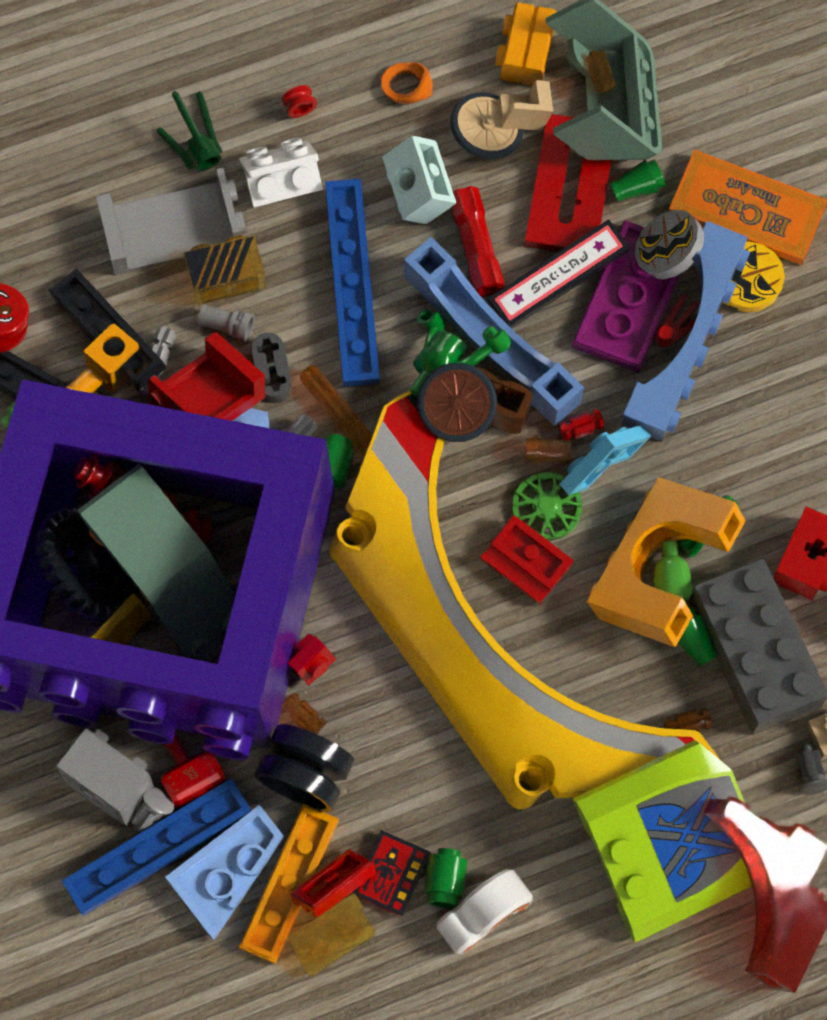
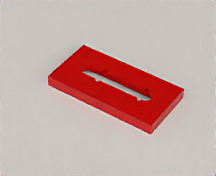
[524,114,612,252]

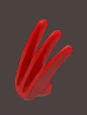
[655,293,700,347]

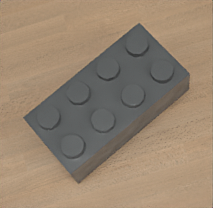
[689,559,827,735]

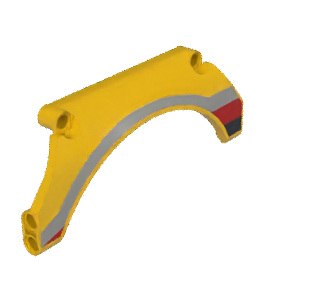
[329,391,720,810]

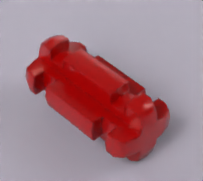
[559,409,605,442]

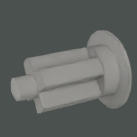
[131,787,174,834]

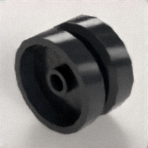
[254,724,354,812]

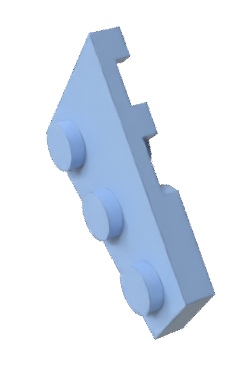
[165,805,284,941]

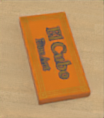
[668,149,827,265]

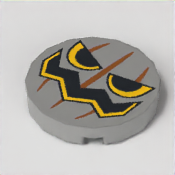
[635,210,704,279]

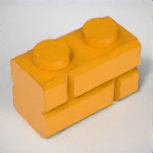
[495,2,557,86]

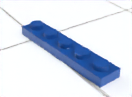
[62,778,252,917]

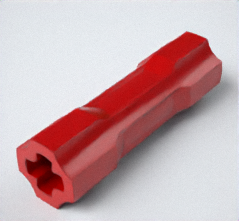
[451,186,505,298]

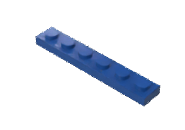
[325,179,380,387]

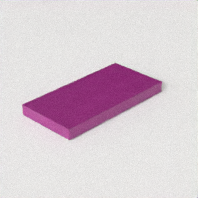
[572,220,681,373]

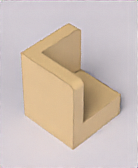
[498,80,553,131]

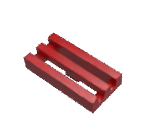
[290,849,377,919]

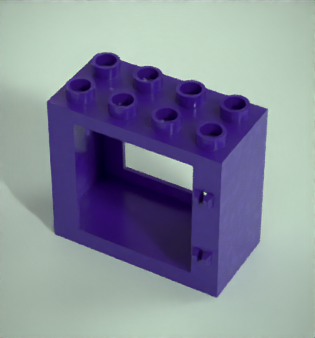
[0,379,335,760]

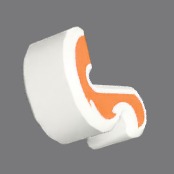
[436,869,533,955]

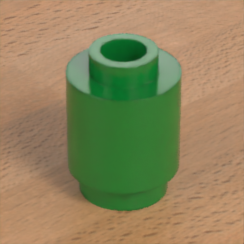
[325,434,355,490]
[424,848,468,909]

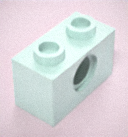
[382,135,456,224]

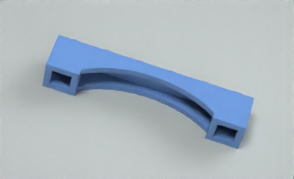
[621,221,750,441]
[404,237,584,427]

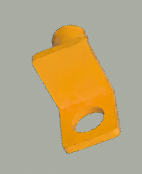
[65,324,139,393]

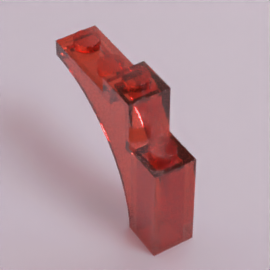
[703,796,827,993]

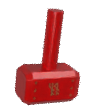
[160,733,227,809]

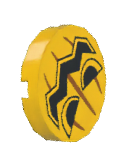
[723,241,785,313]

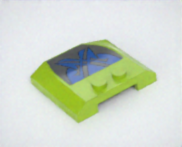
[572,741,760,943]

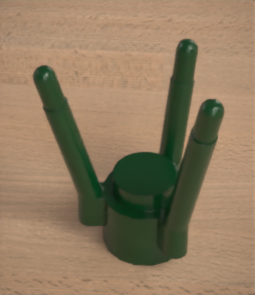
[157,91,223,172]

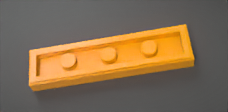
[239,804,339,965]

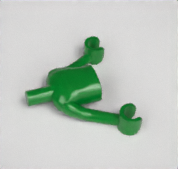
[409,309,511,397]

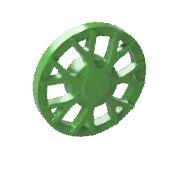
[512,472,582,541]

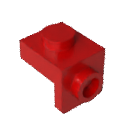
[288,634,336,686]

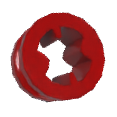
[282,85,317,118]

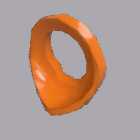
[381,62,433,104]

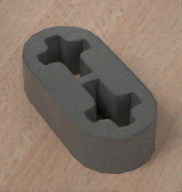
[252,333,292,403]

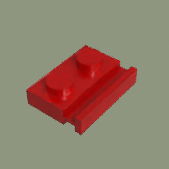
[480,515,574,605]

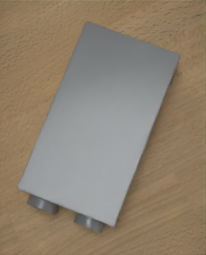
[96,168,246,276]

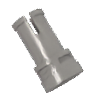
[197,304,255,342]

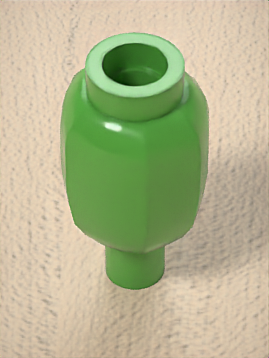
[654,541,692,603]

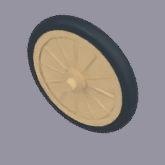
[450,92,523,159]

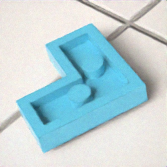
[560,425,651,495]

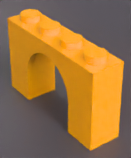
[587,477,746,647]

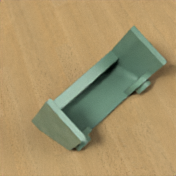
[546,0,662,160]

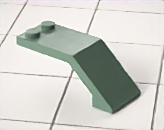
[77,463,236,662]

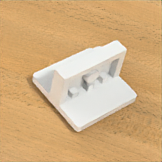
[239,138,323,207]

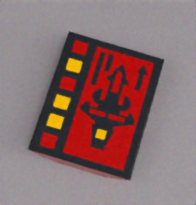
[352,830,431,916]

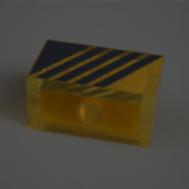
[183,235,266,306]

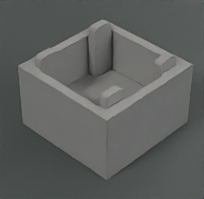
[57,728,154,828]

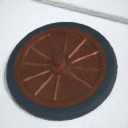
[417,363,497,442]

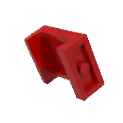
[147,332,265,421]

